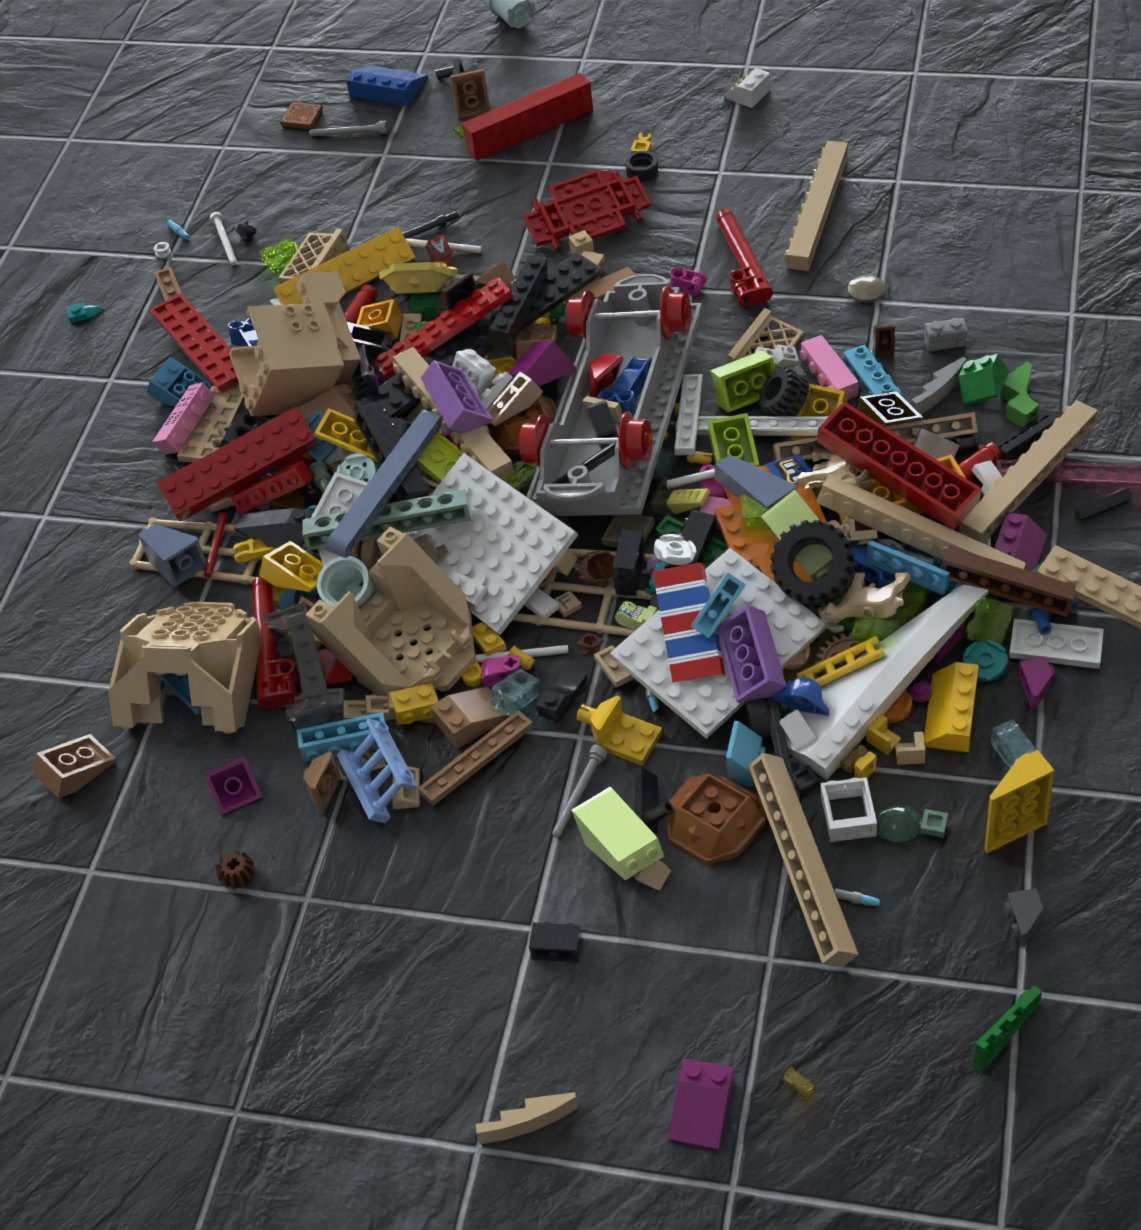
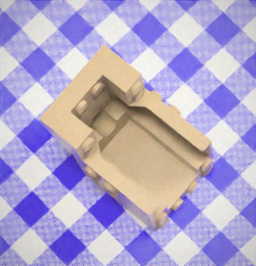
[229,271,361,416]

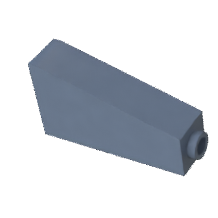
[714,455,797,516]

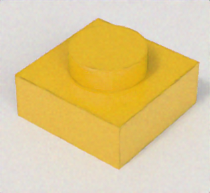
[854,751,876,778]

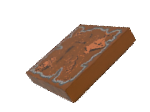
[280,102,323,130]

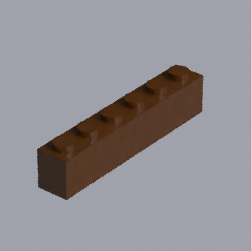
[940,546,1076,617]

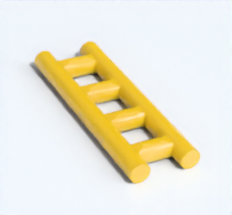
[796,636,886,687]

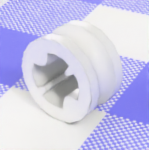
[154,242,171,258]

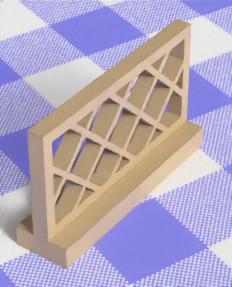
[278,229,348,282]
[726,308,803,370]

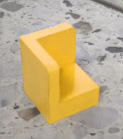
[866,714,901,755]

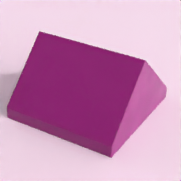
[203,756,262,815]

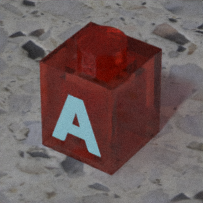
[425,235,453,264]

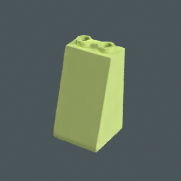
[761,490,833,582]
[572,787,664,880]

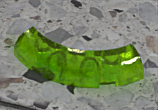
[852,581,931,642]

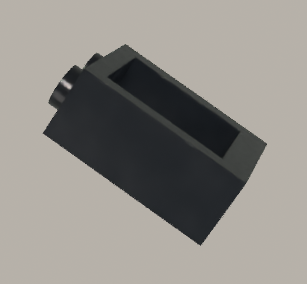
[347,322,393,360]
[613,529,646,596]

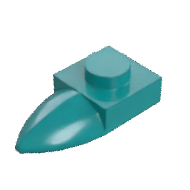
[66,302,104,323]

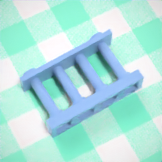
[337,719,418,823]

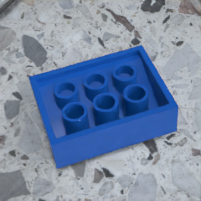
[346,65,428,107]

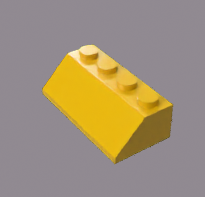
[313,408,378,463]
[924,662,979,752]

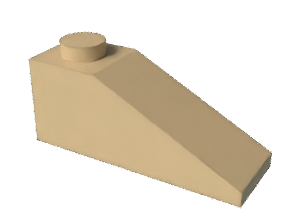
[487,372,543,426]

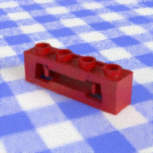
[230,460,313,515]

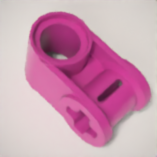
[670,267,707,296]
[700,465,725,498]
[481,655,524,687]

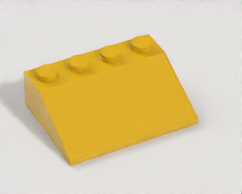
[984,750,1054,853]

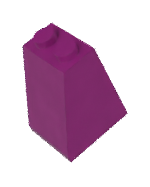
[508,341,577,387]

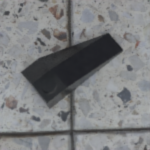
[608,477,667,523]
[234,508,313,548]

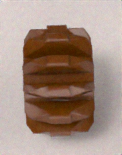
[216,850,256,890]

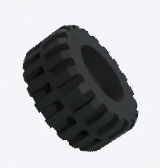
[770,520,857,606]

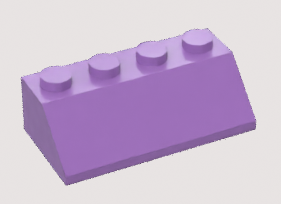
[421,360,493,433]
[716,605,787,703]

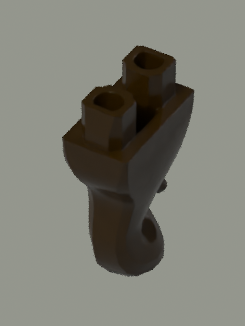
[269,480,321,511]

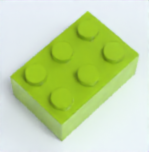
[710,350,775,412]
[708,413,759,467]

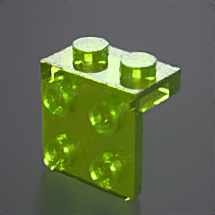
[966,597,1016,646]

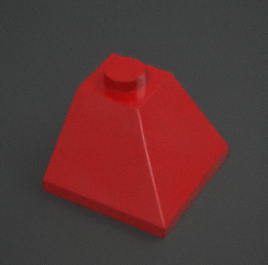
[588,354,623,398]

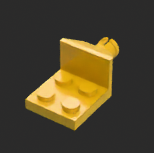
[577,696,663,766]

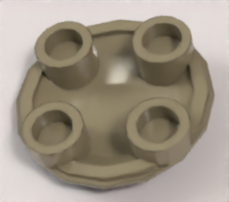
[848,275,885,303]

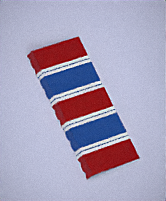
[652,563,726,683]

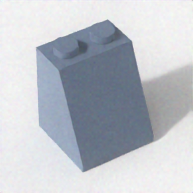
[138,524,207,587]

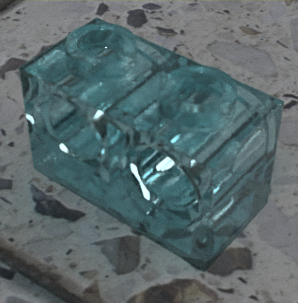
[490,669,540,717]
[991,719,1036,769]

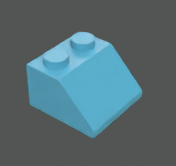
[726,721,766,787]

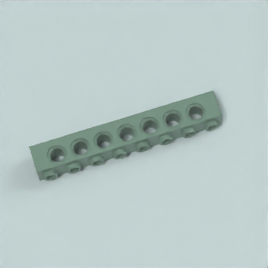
[303,489,471,551]

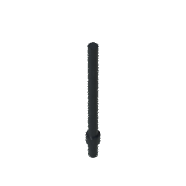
[402,211,459,239]

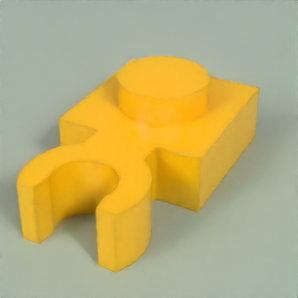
[630,133,652,153]

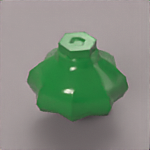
[548,302,566,320]

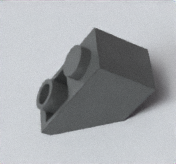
[1004,888,1043,947]

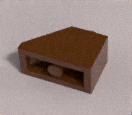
[873,324,895,356]

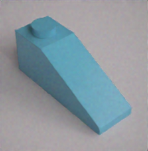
[691,573,746,639]

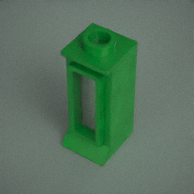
[409,293,441,319]

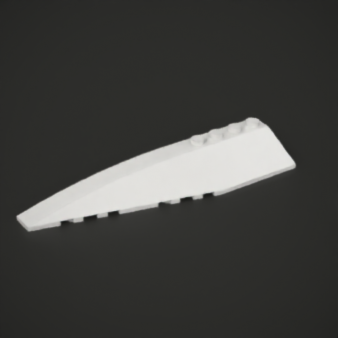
[784,585,988,780]

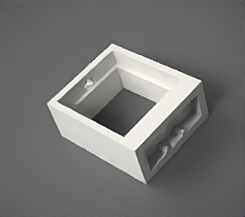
[821,777,877,842]

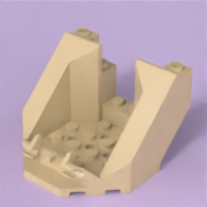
[305,526,476,696]
[108,602,260,734]

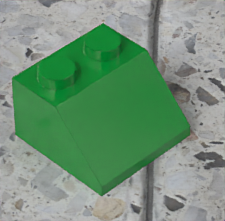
[959,354,1009,406]

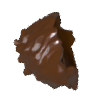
[575,551,615,586]

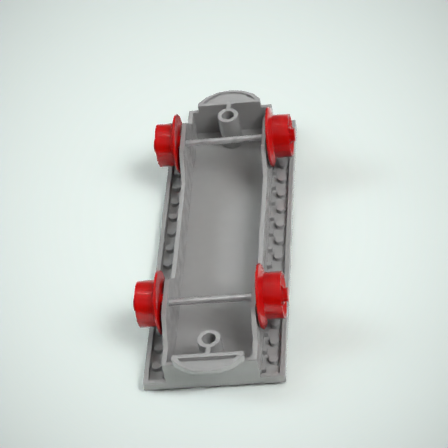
[519,274,703,516]

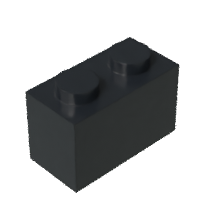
[529,921,582,963]

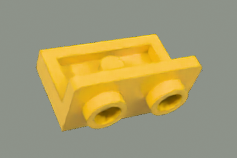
[390,683,438,725]

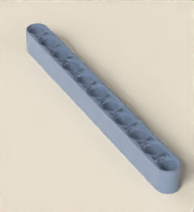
[326,409,443,558]

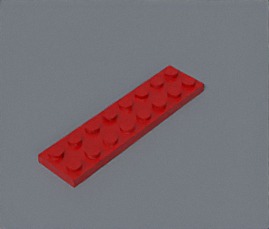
[373,277,514,380]
[149,293,239,392]

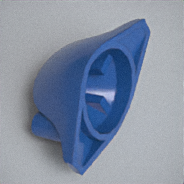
[772,678,830,716]

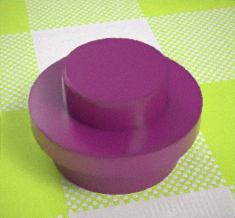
[910,682,932,703]

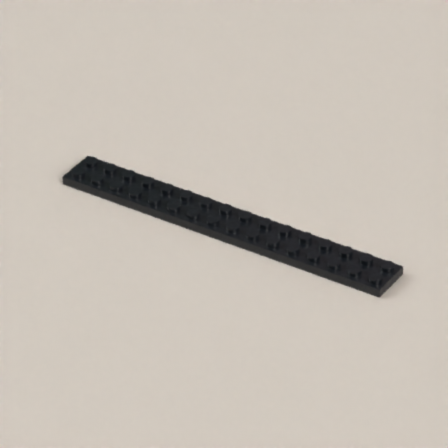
[355,252,603,418]

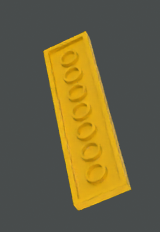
[273,226,416,305]

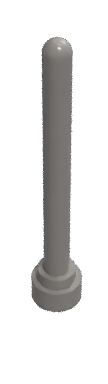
[309,121,388,136]
[552,745,608,838]

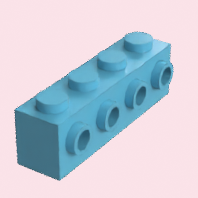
[843,344,902,396]
[297,712,387,762]

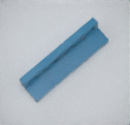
[866,541,953,595]

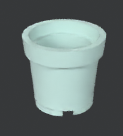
[484,0,535,28]
[337,453,391,503]
[317,556,377,610]

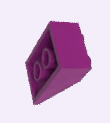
[668,1058,735,1151]

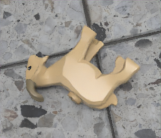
[797,449,871,490]
[818,573,910,633]

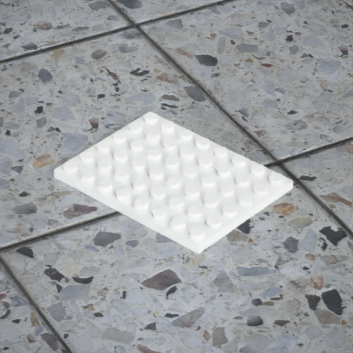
[403,453,578,635]
[610,548,826,739]

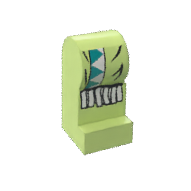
[615,601,657,630]

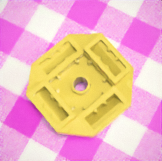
[379,262,458,294]

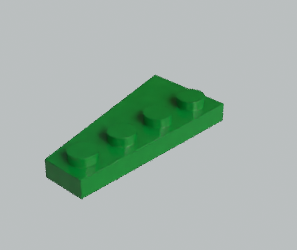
[655,516,728,570]
[973,986,1042,1073]

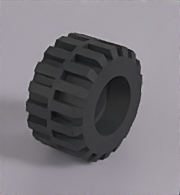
[759,367,809,417]

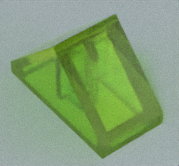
[740,494,772,532]

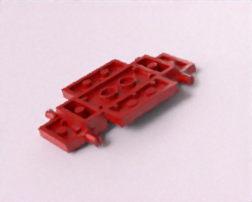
[523,169,651,251]

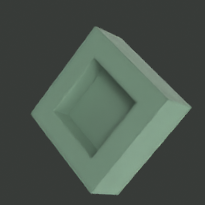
[920,809,948,838]

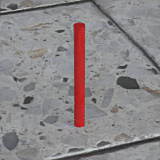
[204,513,228,578]

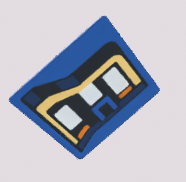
[765,454,813,485]

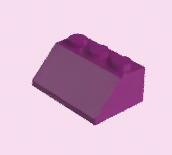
[994,511,1047,571]

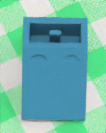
[146,357,212,407]

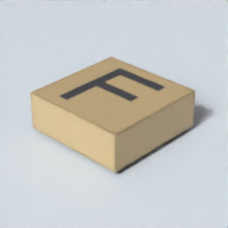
[554,591,582,618]

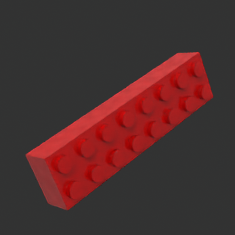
[462,73,593,161]
[817,401,982,530]
[157,406,319,522]

